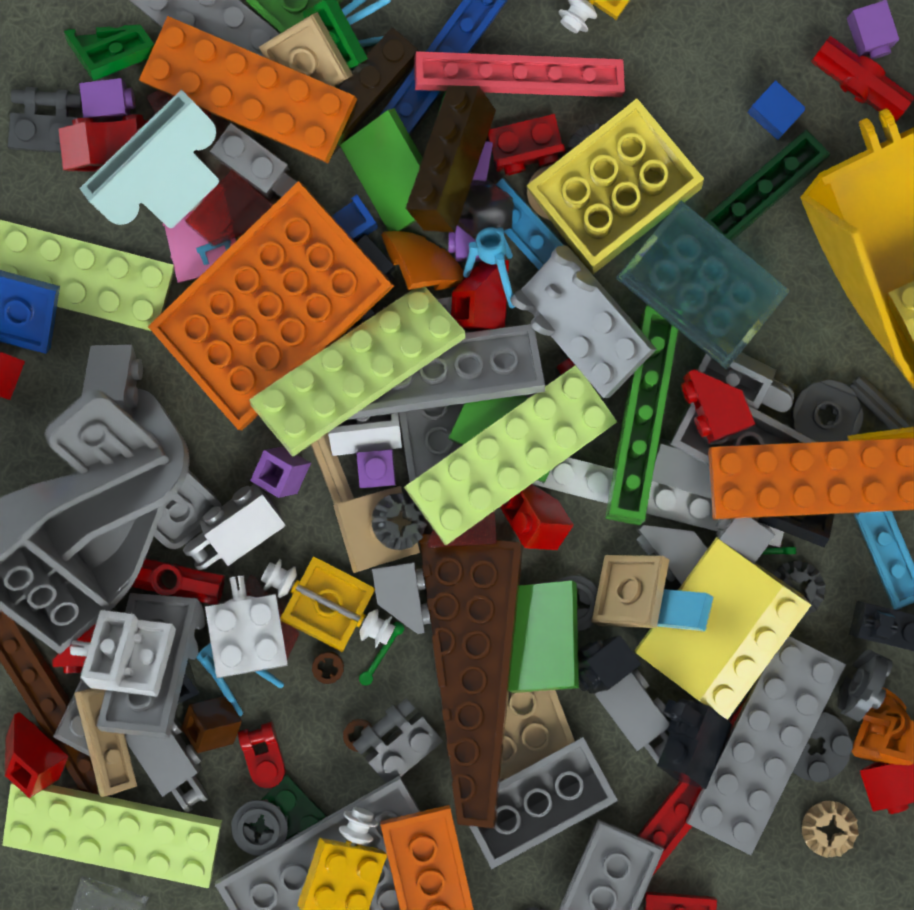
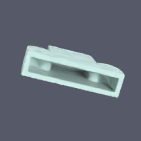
[79,89,219,228]

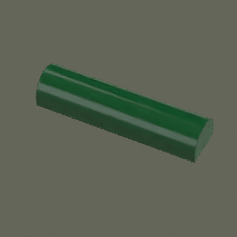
[701,129,830,248]

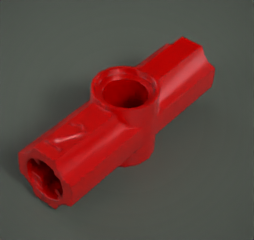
[811,36,914,123]
[131,558,225,605]

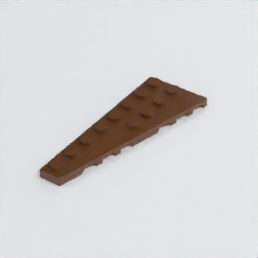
[419,534,523,828]

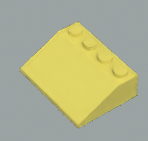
[527,99,704,274]
[634,537,811,719]

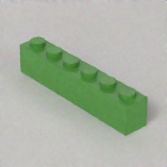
[605,306,681,526]

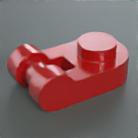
[238,722,286,788]

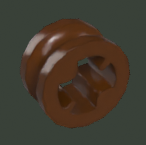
[312,651,344,684]
[343,719,373,752]

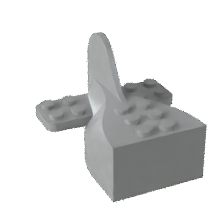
[0,389,221,654]

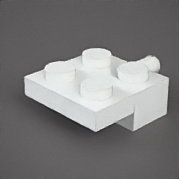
[205,576,288,678]
[70,610,176,697]

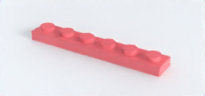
[414,51,625,97]

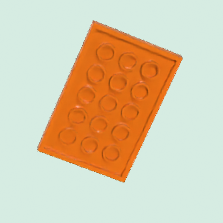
[148,181,394,430]

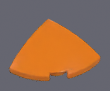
[381,231,465,291]
[851,687,914,765]

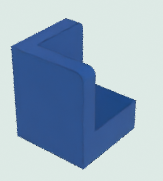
[747,80,805,140]
[332,194,378,243]

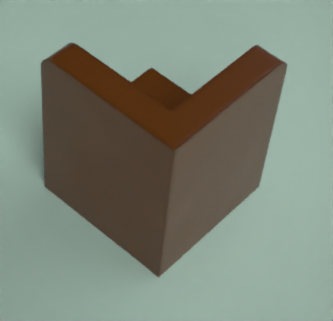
[182,696,242,753]

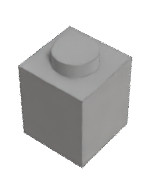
[716,518,775,564]

